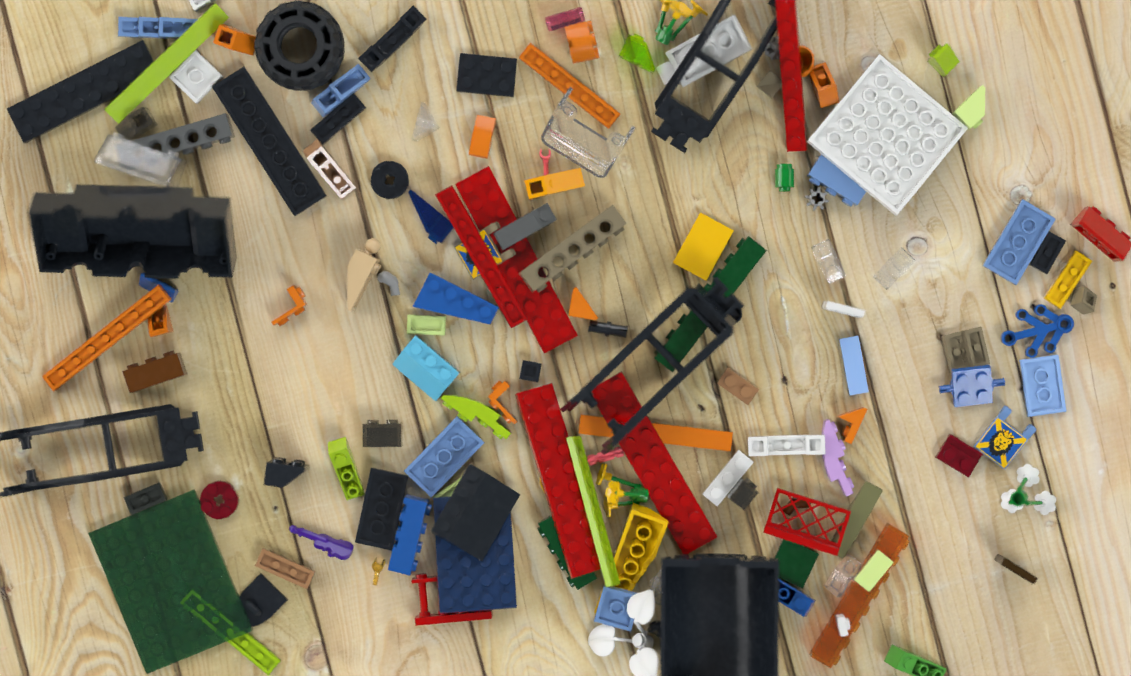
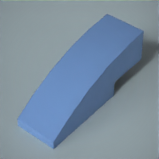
[311,64,371,118]

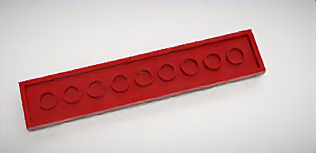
[455,166,578,353]
[592,371,718,554]
[515,383,601,578]

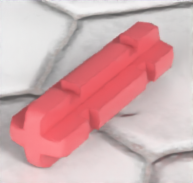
[587,446,624,466]

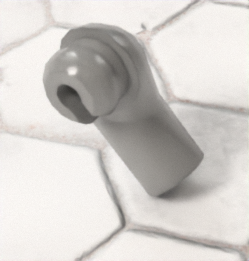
[377,271,400,296]

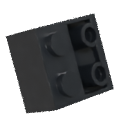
[263,457,310,488]

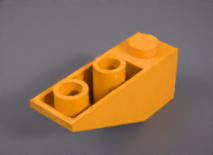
[524,168,585,200]

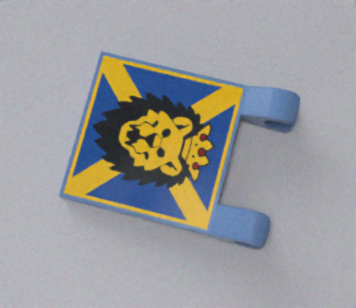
[974,406,1036,470]

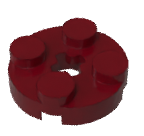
[200,481,239,519]

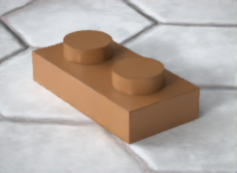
[717,368,759,405]

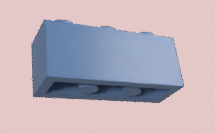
[807,155,866,207]

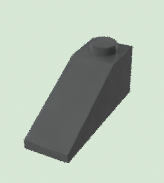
[493,203,557,250]

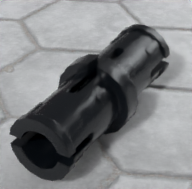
[588,320,628,338]

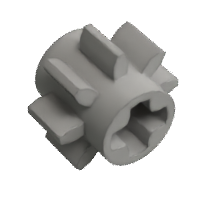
[764,36,780,60]
[805,187,829,211]

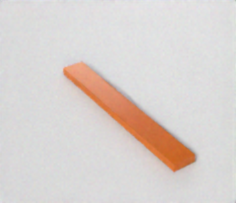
[42,284,172,392]
[578,414,733,451]

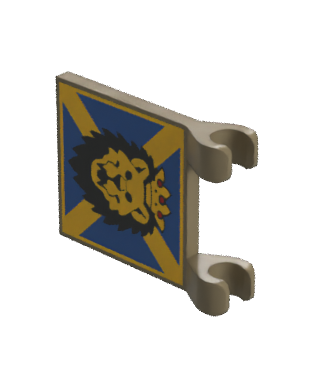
[454,222,516,280]

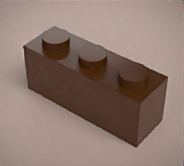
[122,350,187,393]

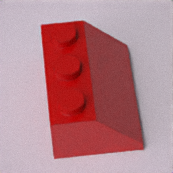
[1070,206,1131,262]

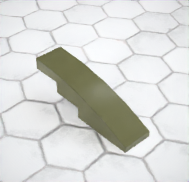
[831,481,883,558]

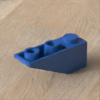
[779,579,816,617]

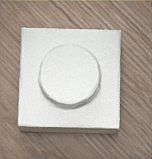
[835,614,850,637]

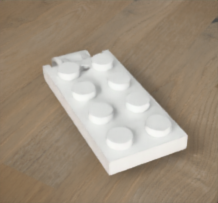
[656,15,753,87]

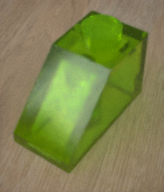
[619,33,655,74]

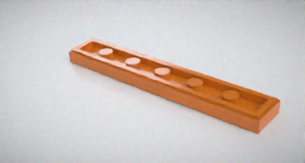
[519,43,621,129]

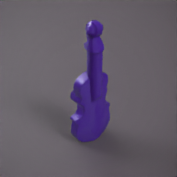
[289,525,354,560]

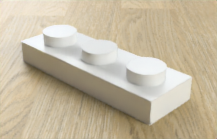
[702,450,754,506]

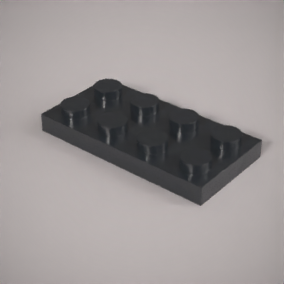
[355,467,409,551]

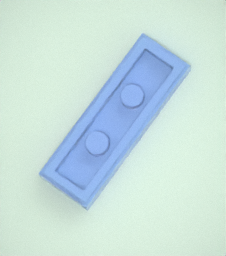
[839,336,869,396]

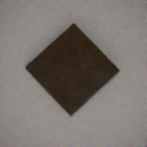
[995,554,1038,584]

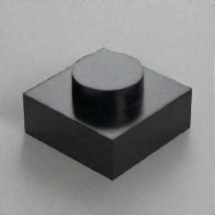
[519,360,542,382]

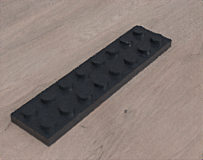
[7,40,154,143]
[212,67,327,217]

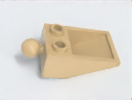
[347,238,381,311]

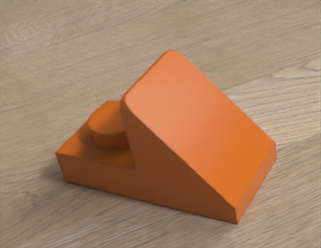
[837,407,868,444]

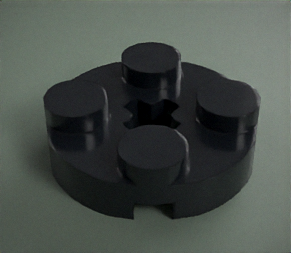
[371,161,409,199]

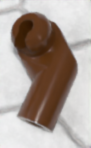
[783,497,811,516]

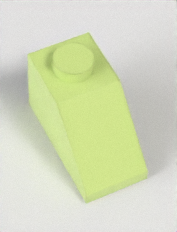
[952,85,985,130]

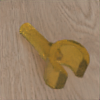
[372,557,386,586]

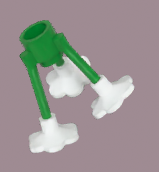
[1001,464,1056,515]

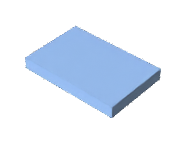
[1019,354,1067,417]

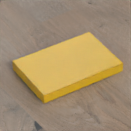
[673,212,734,281]

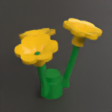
[655,0,708,45]
[596,463,649,517]

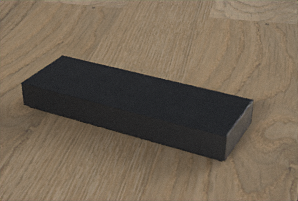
[310,93,366,145]

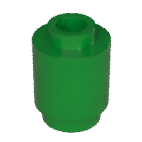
[775,164,794,192]

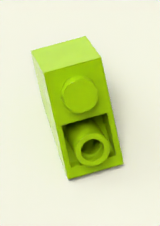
[927,43,960,77]

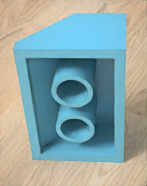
[392,335,461,402]

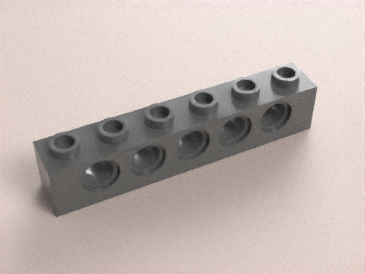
[115,113,235,171]

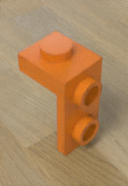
[271,285,308,326]
[488,380,518,424]

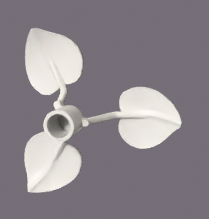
[588,590,659,676]

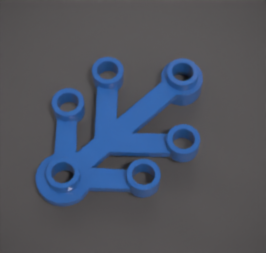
[1000,304,1074,358]

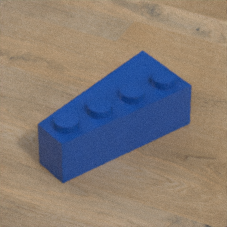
[413,273,499,324]
[388,494,432,576]

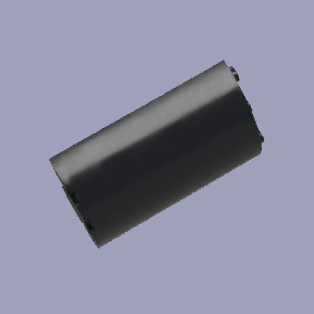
[661,553,779,676]

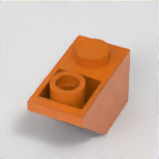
[213,24,256,56]

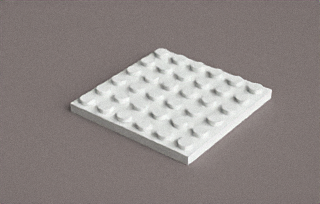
[807,54,968,216]

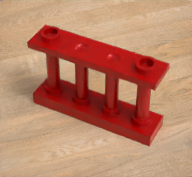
[411,573,493,626]

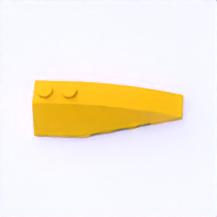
[594,503,668,613]

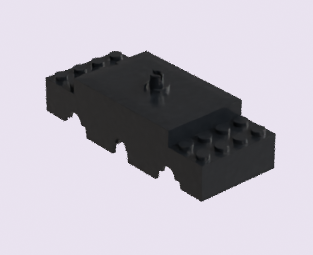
[28,184,237,279]

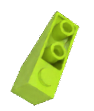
[328,437,365,500]

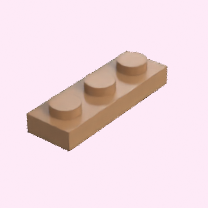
[255,548,316,589]

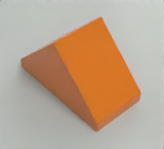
[568,287,598,320]
[148,305,174,337]

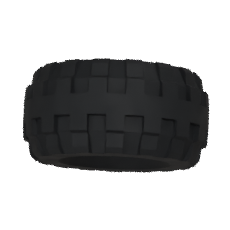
[254,0,345,91]

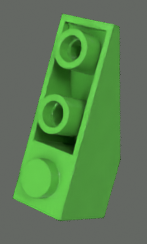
[884,644,946,676]

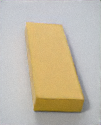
[1043,250,1092,309]

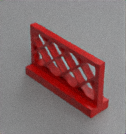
[763,488,851,556]

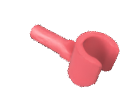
[540,148,551,175]

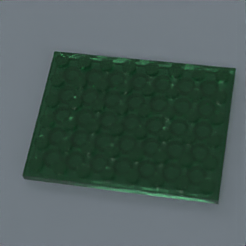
[88,489,253,674]

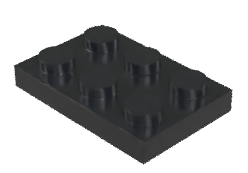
[456,53,517,98]

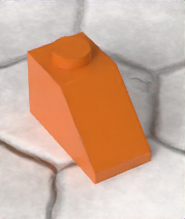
[809,62,839,108]

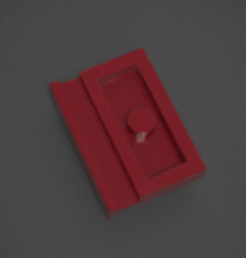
[935,434,983,478]

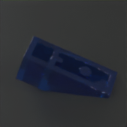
[408,189,454,244]

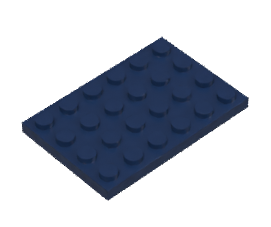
[433,497,517,614]

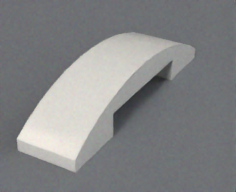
[748,435,826,456]

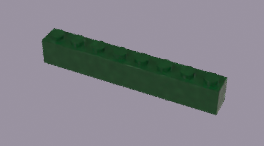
[654,236,767,372]

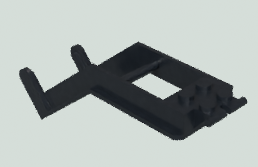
[651,0,797,154]
[560,276,744,455]
[0,404,204,497]

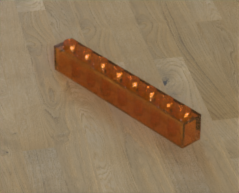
[809,523,909,668]

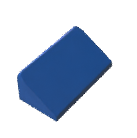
[139,273,179,303]

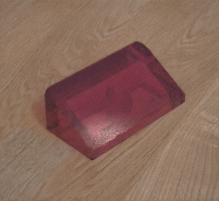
[545,7,585,31]

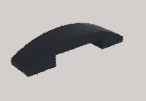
[358,5,427,73]

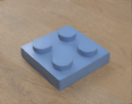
[594,584,637,632]

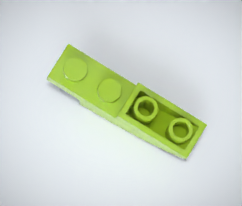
[441,395,512,439]

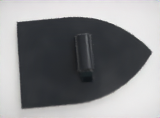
[234,573,288,628]

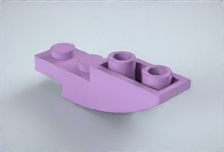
[822,419,854,496]

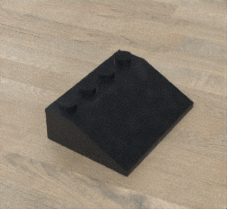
[431,464,520,561]

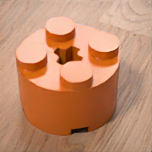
[565,20,599,64]

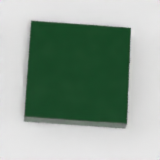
[774,539,819,588]

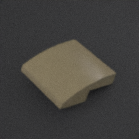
[941,327,990,373]

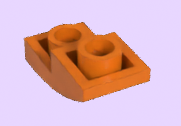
[469,115,496,159]

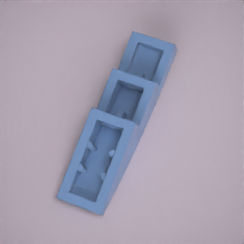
[118,17,198,39]

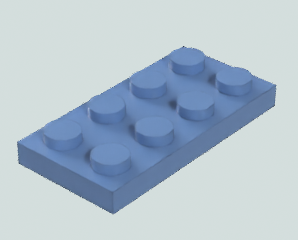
[982,199,1056,285]
[404,416,485,497]

